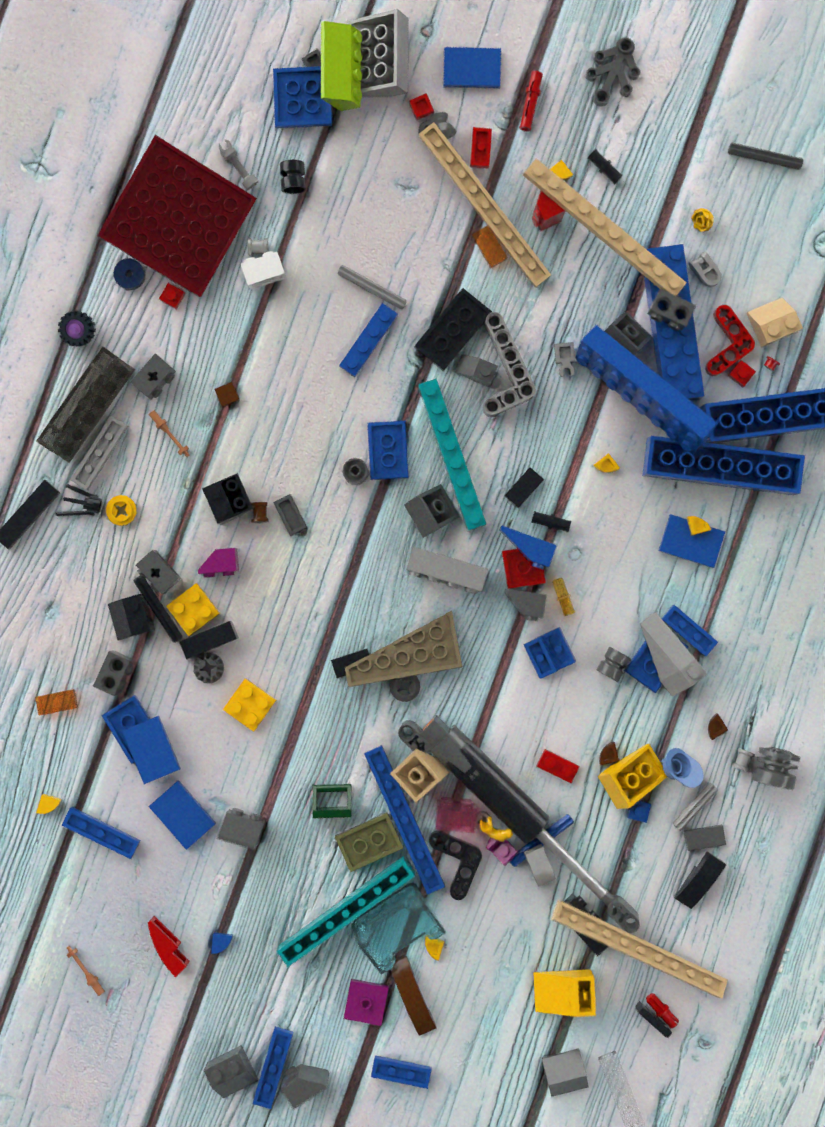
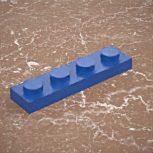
[339,303,398,377]
[62,807,141,859]
[252,1026,293,1109]

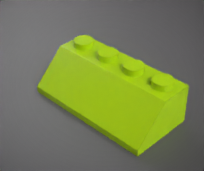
[321,21,362,111]

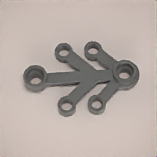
[586,37,640,107]

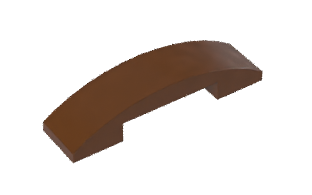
[389,956,437,1036]

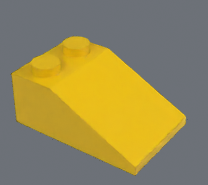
[598,743,667,809]

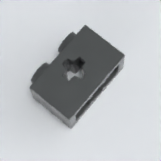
[130,353,176,400]
[136,550,182,594]

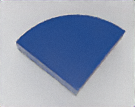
[211,933,233,954]

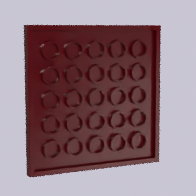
[97,135,257,298]

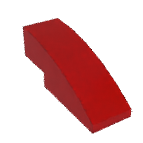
[148,916,190,978]

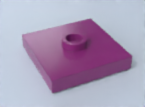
[344,979,389,1026]

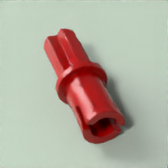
[646,993,679,1029]

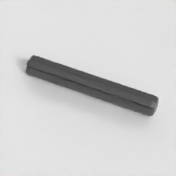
[728,142,803,170]

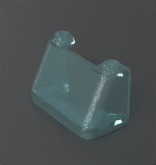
[352,883,446,975]

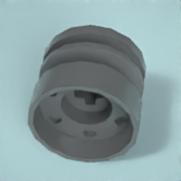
[752,747,800,790]

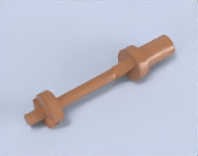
[149,410,190,457]
[66,946,104,996]

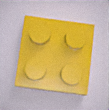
[166,583,220,637]
[223,678,276,732]

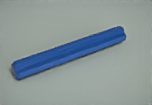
[510,814,574,867]

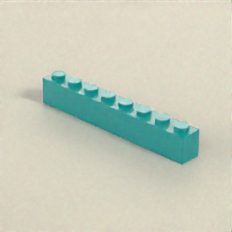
[418,378,486,531]
[276,856,415,967]

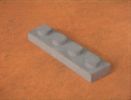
[70,415,128,491]

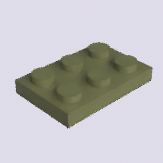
[335,812,403,872]

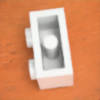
[241,251,286,290]

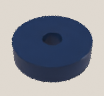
[113,258,145,290]

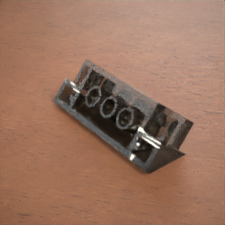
[36,346,135,463]

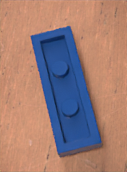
[661,605,718,657]
[371,1055,432,1089]

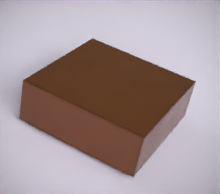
[214,382,240,407]

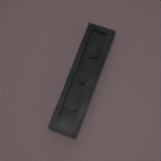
[0,479,60,549]

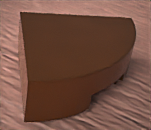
[708,713,728,740]
[599,742,619,765]

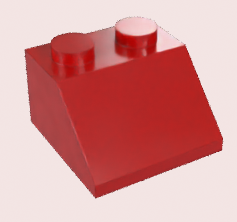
[532,191,565,231]

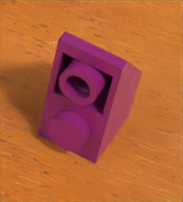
[198,548,239,578]

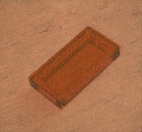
[472,226,508,268]
[35,689,78,716]

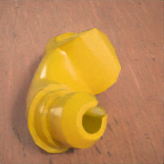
[480,817,513,842]

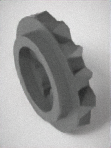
[193,653,224,683]
[390,676,420,702]

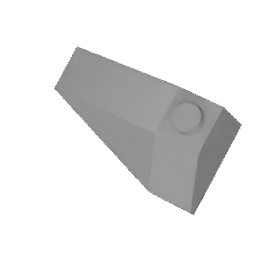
[640,612,707,696]

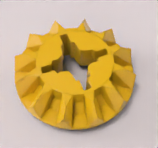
[106,495,137,526]

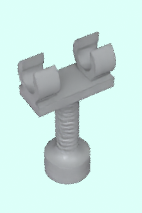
[219,139,259,190]

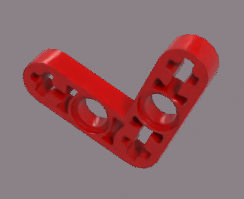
[705,305,755,376]

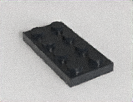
[414,288,492,372]

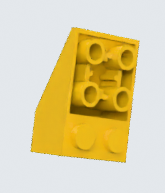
[533,969,596,1017]

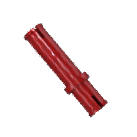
[519,71,543,132]

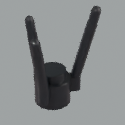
[56,484,102,516]

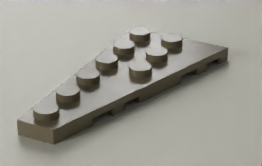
[345,610,462,687]

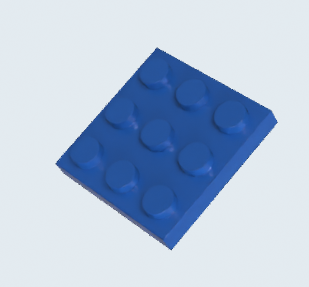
[273,66,333,129]

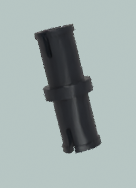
[587,149,623,185]
[531,511,571,532]

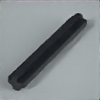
[133,575,183,643]

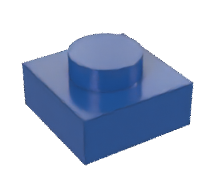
[627,800,651,823]

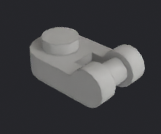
[688,252,722,287]

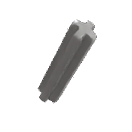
[673,783,718,831]

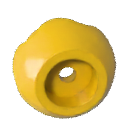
[691,208,714,232]

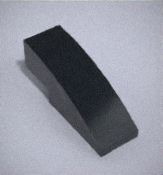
[179,621,239,660]
[674,851,727,909]

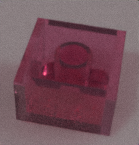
[435,797,477,833]

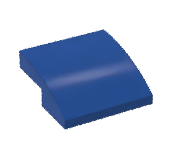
[523,627,576,679]

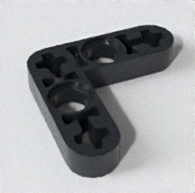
[429,830,482,900]

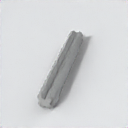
[338,265,407,310]

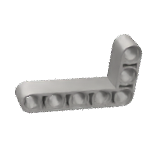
[483,312,536,417]

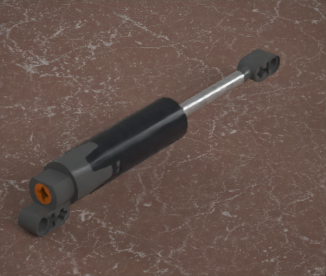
[398,715,640,933]

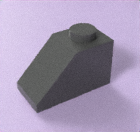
[454,354,498,387]

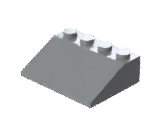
[348,9,409,97]

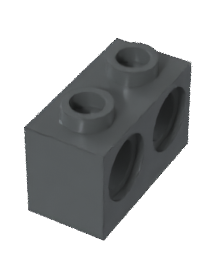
[647,289,696,331]
[93,650,134,696]

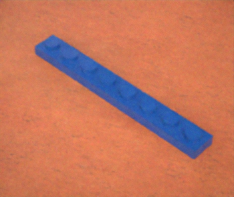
[364,745,445,895]

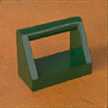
[312,784,352,818]

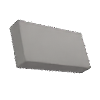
[524,844,556,887]

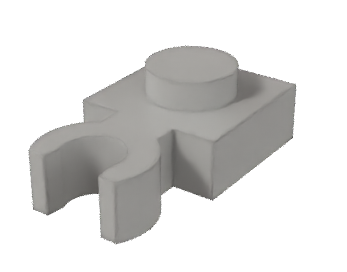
[554,342,576,377]

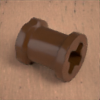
[251,502,269,523]

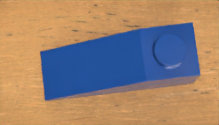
[499,526,557,570]

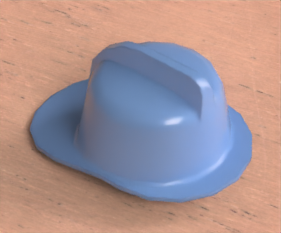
[661,748,704,788]

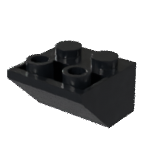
[202,473,253,525]

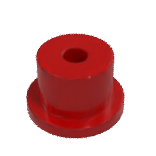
[764,356,780,371]

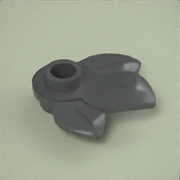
[418,112,457,139]

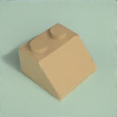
[747,298,803,348]
[390,749,449,802]

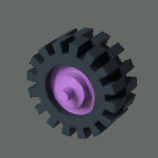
[58,311,96,347]

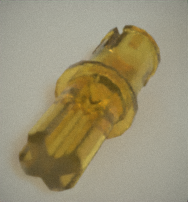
[552,577,575,616]

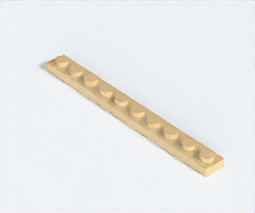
[419,122,551,288]
[523,158,686,296]
[551,901,728,998]

